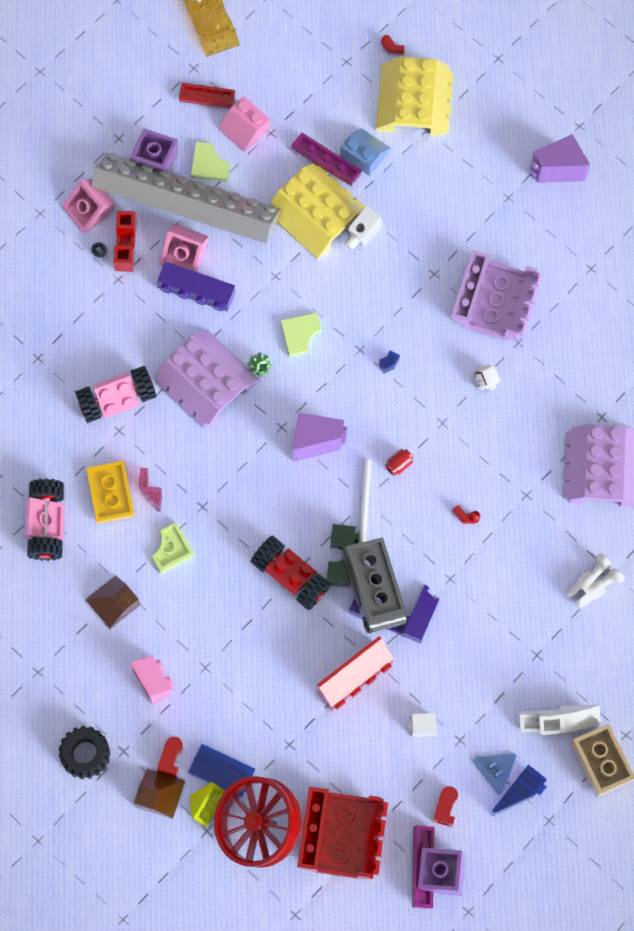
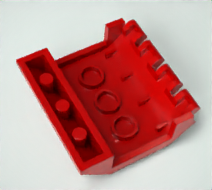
[297,786,388,879]

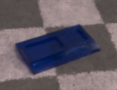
[188,744,256,798]

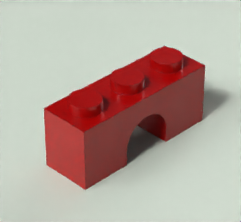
[113,211,137,272]

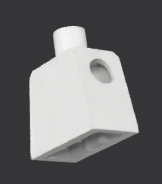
[345,206,384,250]

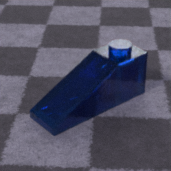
[490,764,547,816]

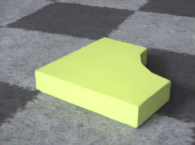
[191,142,230,182]
[281,313,322,357]
[151,522,195,574]

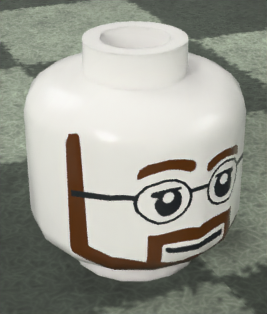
[473,363,500,392]

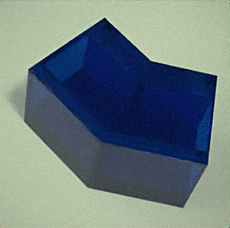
[379,350,400,373]

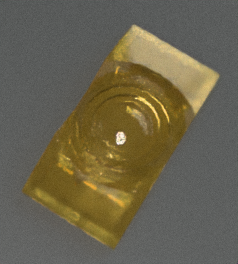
[182,0,240,57]

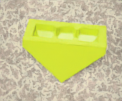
[190,782,225,827]

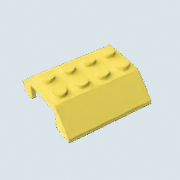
[376,57,453,136]
[270,164,366,259]

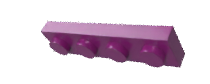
[291,133,362,186]
[412,825,435,909]

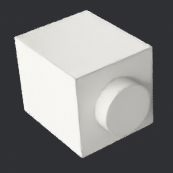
[408,713,437,737]

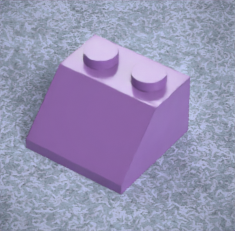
[130,128,179,171]
[418,848,465,896]

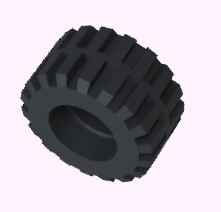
[58,726,111,780]

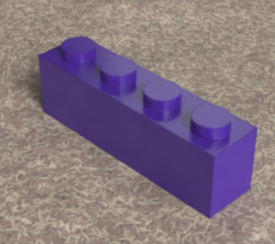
[157,261,236,312]

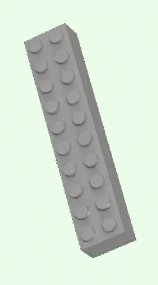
[91,153,280,243]

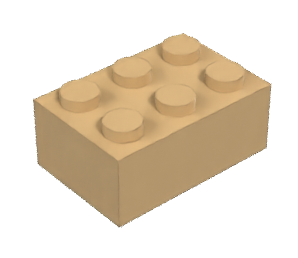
[570,724,634,798]

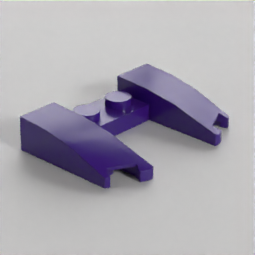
[349,579,439,644]

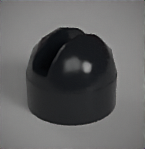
[91,242,107,258]

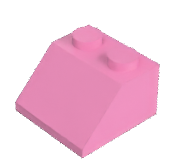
[219,96,270,152]
[62,178,117,233]
[159,224,209,272]
[130,656,174,705]

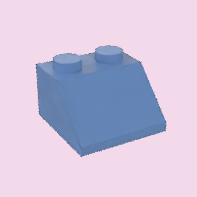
[340,128,391,176]

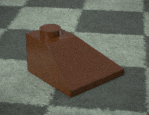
[85,575,140,629]
[133,769,185,819]

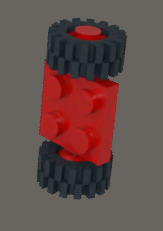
[250,535,331,610]

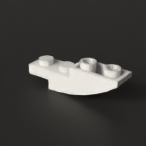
[519,704,601,735]

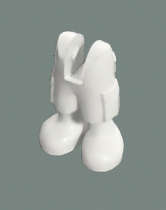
[566,553,625,609]

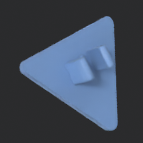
[473,753,516,794]

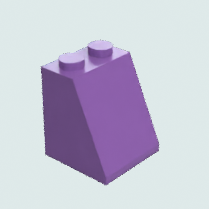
[529,134,590,183]
[292,413,347,461]

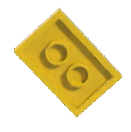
[86,460,135,524]

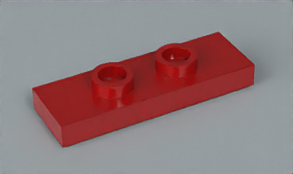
[179,83,236,108]

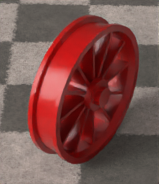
[214,776,302,868]

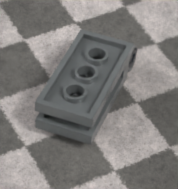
[341,537,406,634]

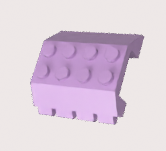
[451,250,543,340]
[155,329,260,427]
[563,424,634,508]

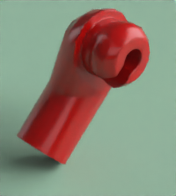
[381,35,404,54]
[452,505,481,524]

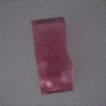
[138,467,163,512]

